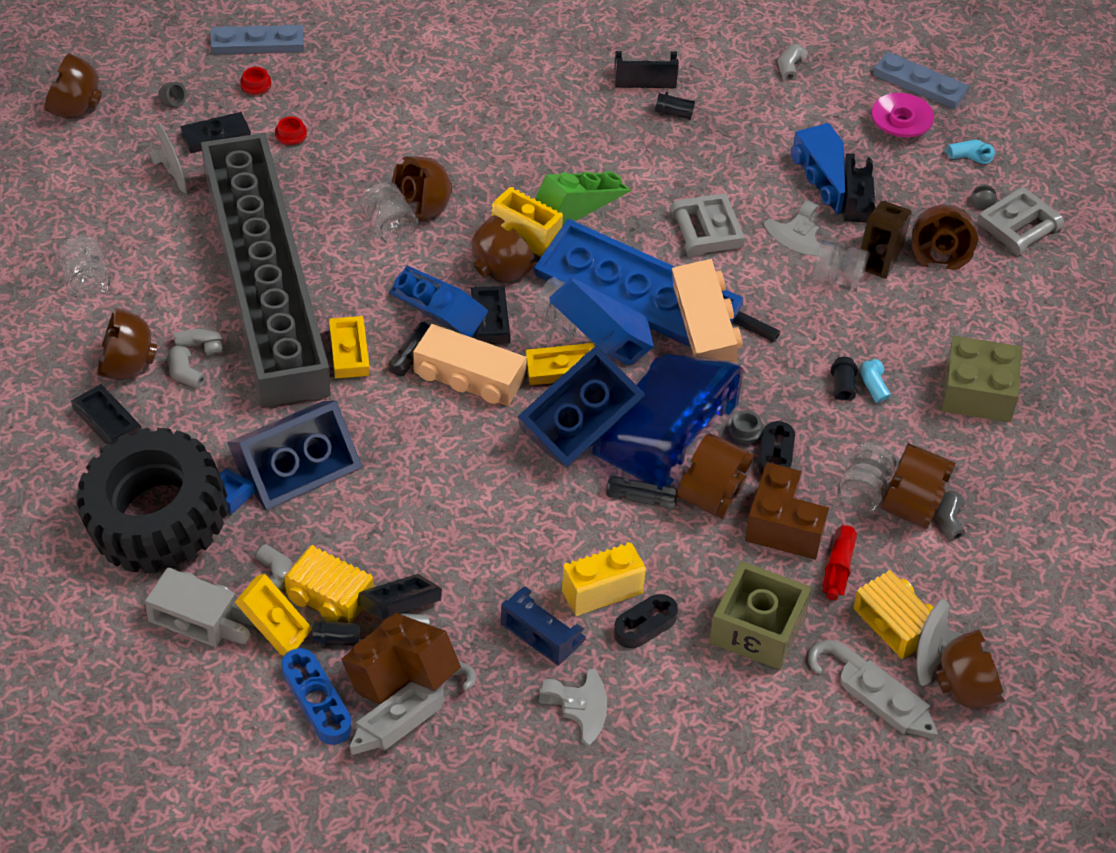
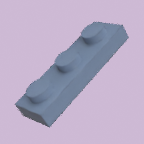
[211,24,304,54]
[873,51,969,109]

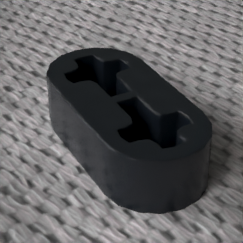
[759,421,795,475]
[614,594,678,648]

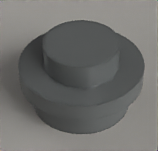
[728,411,764,444]

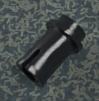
[655,92,695,120]
[830,357,858,401]
[312,617,360,648]

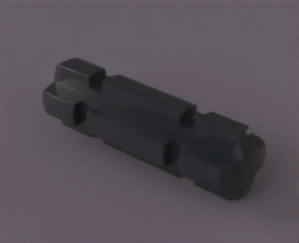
[388,321,431,377]
[606,476,677,509]

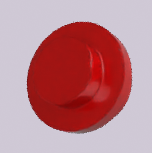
[240,67,272,95]
[275,116,307,145]

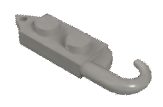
[808,640,938,739]
[350,662,477,755]

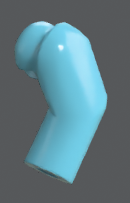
[946,139,995,164]
[859,359,891,403]

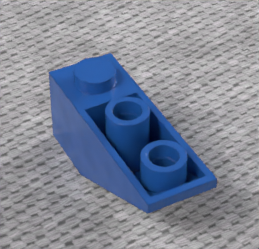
[791,123,845,214]
[389,265,488,337]
[549,278,654,365]

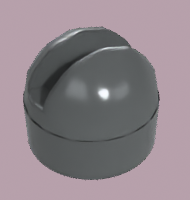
[158,82,187,107]
[970,184,997,211]

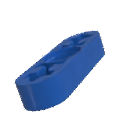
[282,648,352,745]

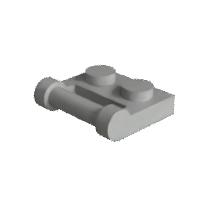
[977,187,1064,256]
[669,193,745,258]

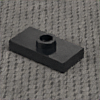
[180,112,251,154]
[471,286,511,344]
[71,384,142,445]
[358,574,442,620]

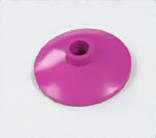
[871,93,934,137]

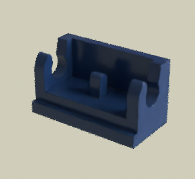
[501,586,586,666]

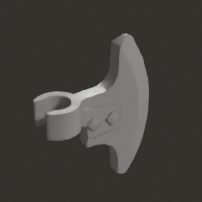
[149,123,188,194]
[763,200,829,257]
[916,599,963,686]
[539,669,607,746]

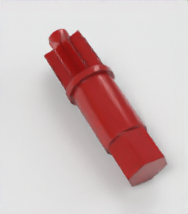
[822,524,857,601]

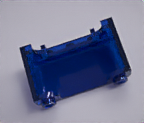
[592,354,743,489]

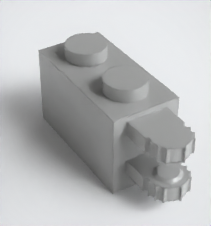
[145,567,255,647]

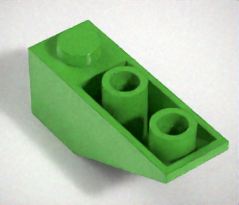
[535,171,631,225]

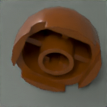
[44,53,103,119]
[392,156,452,222]
[911,204,979,270]
[471,215,536,282]
[97,308,157,380]
[936,629,1005,709]

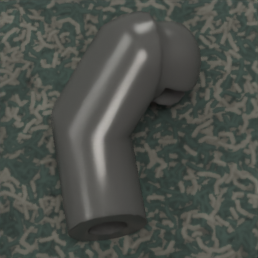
[934,491,966,542]

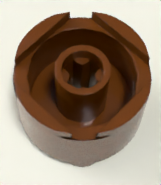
[677,433,755,520]
[880,443,956,529]

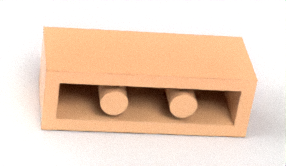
[672,259,743,371]
[413,324,527,406]

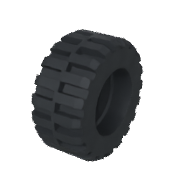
[76,427,228,573]

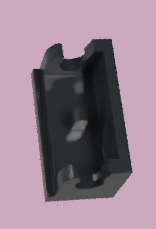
[614,51,679,88]
[843,153,876,223]

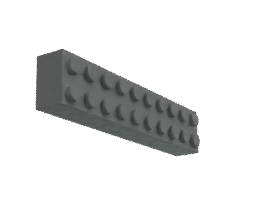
[201,133,331,408]

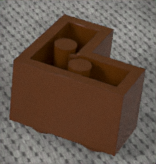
[745,462,829,560]
[341,613,461,704]

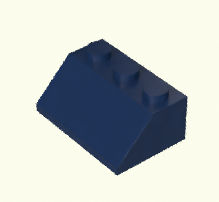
[517,345,646,468]
[227,401,362,510]

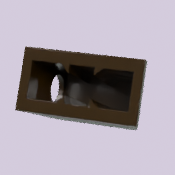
[856,201,912,279]

